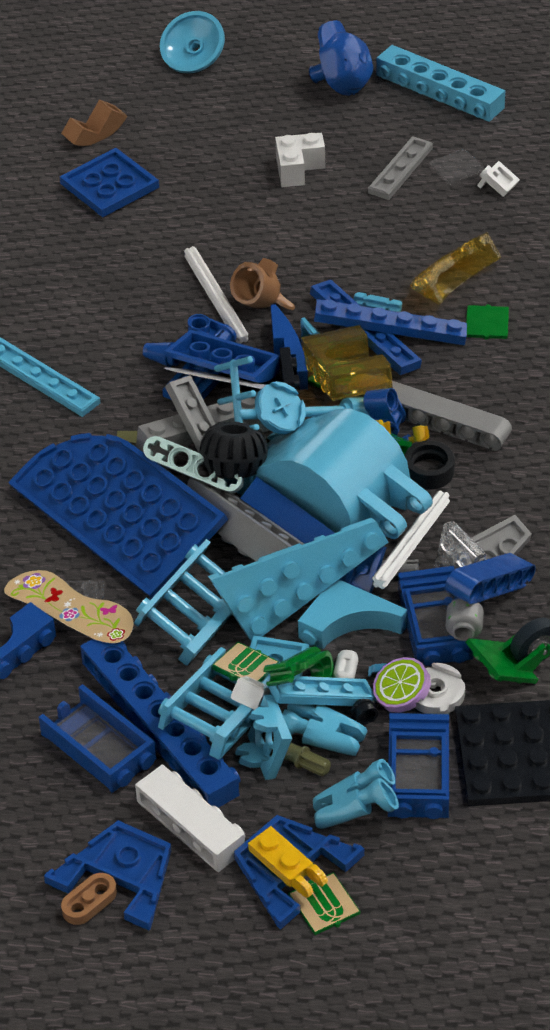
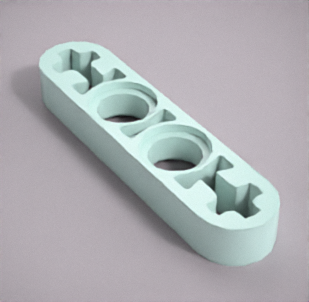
[143,436,244,493]

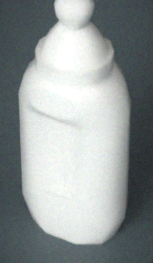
[333,650,359,679]

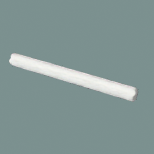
[184,246,248,344]
[372,490,450,589]

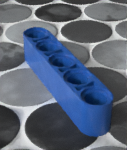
[445,553,536,604]

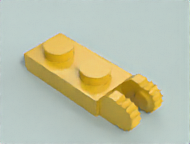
[248,826,328,898]

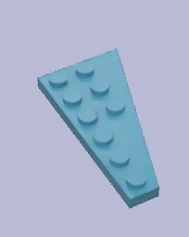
[208,518,388,641]

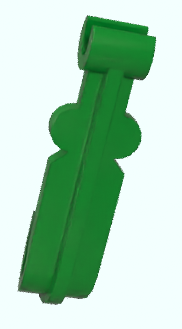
[263,647,333,686]

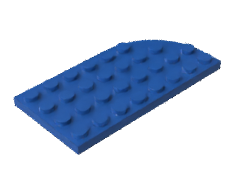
[8,433,228,599]

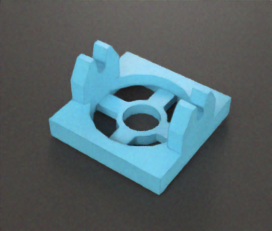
[235,694,292,780]

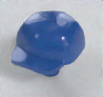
[309,20,373,96]

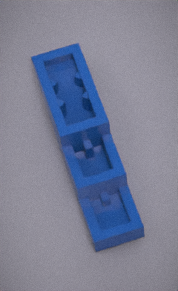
[271,304,308,389]
[240,477,335,544]

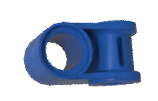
[188,314,237,342]
[363,388,407,435]

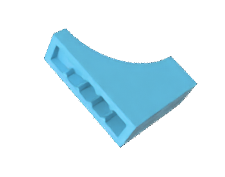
[298,579,407,649]

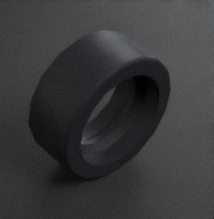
[404,441,455,490]

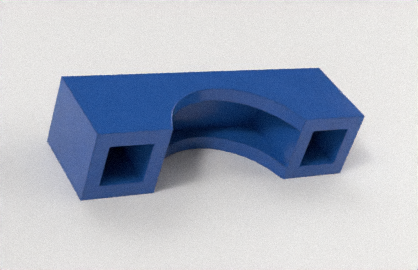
[0,602,56,679]

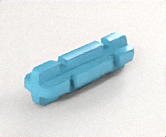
[354,292,402,312]

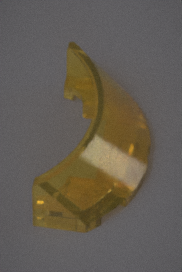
[410,232,501,305]

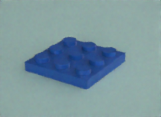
[59,148,159,217]

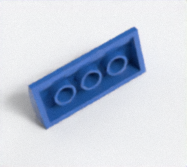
[164,329,280,383]

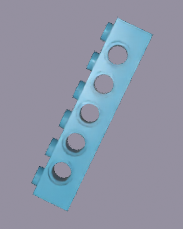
[376,45,505,122]

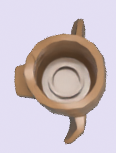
[230,258,295,310]

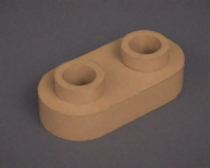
[61,873,117,925]

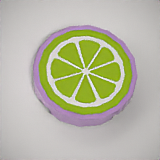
[373,657,431,713]

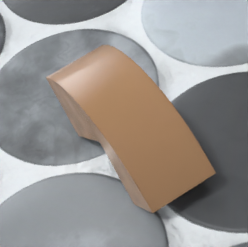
[61,99,127,146]

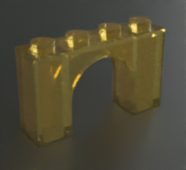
[301,325,393,401]

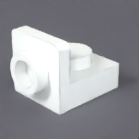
[477,161,520,197]

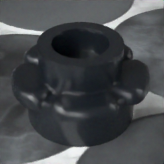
[350,699,378,725]

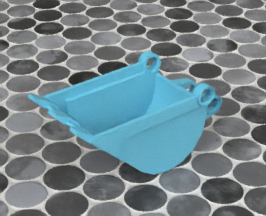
[216,409,433,539]

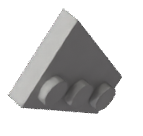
[448,515,532,568]

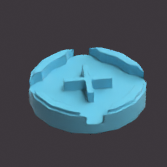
[255,381,306,435]

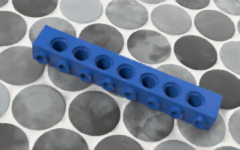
[80,639,241,808]

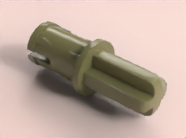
[284,743,331,776]

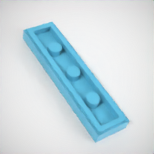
[265,675,377,706]

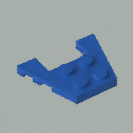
[234,815,364,929]
[44,820,171,931]

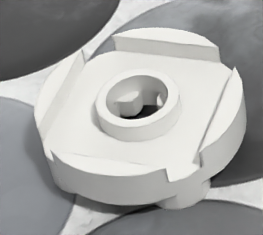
[415,663,465,714]

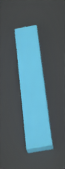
[0,337,100,417]

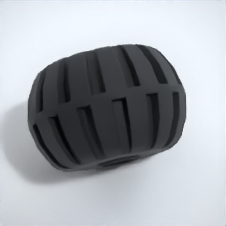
[199,422,268,479]

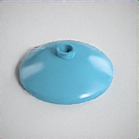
[160,11,225,73]

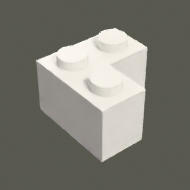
[275,133,325,187]

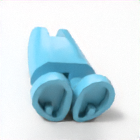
[282,704,367,756]
[313,759,399,829]

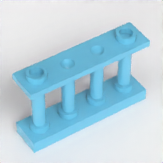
[134,539,232,666]
[158,647,271,760]

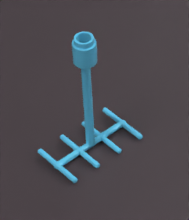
[214,356,370,431]

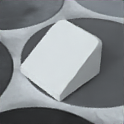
[231,676,270,709]

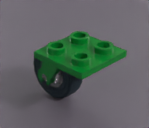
[465,618,550,684]

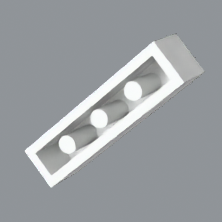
[135,764,245,872]

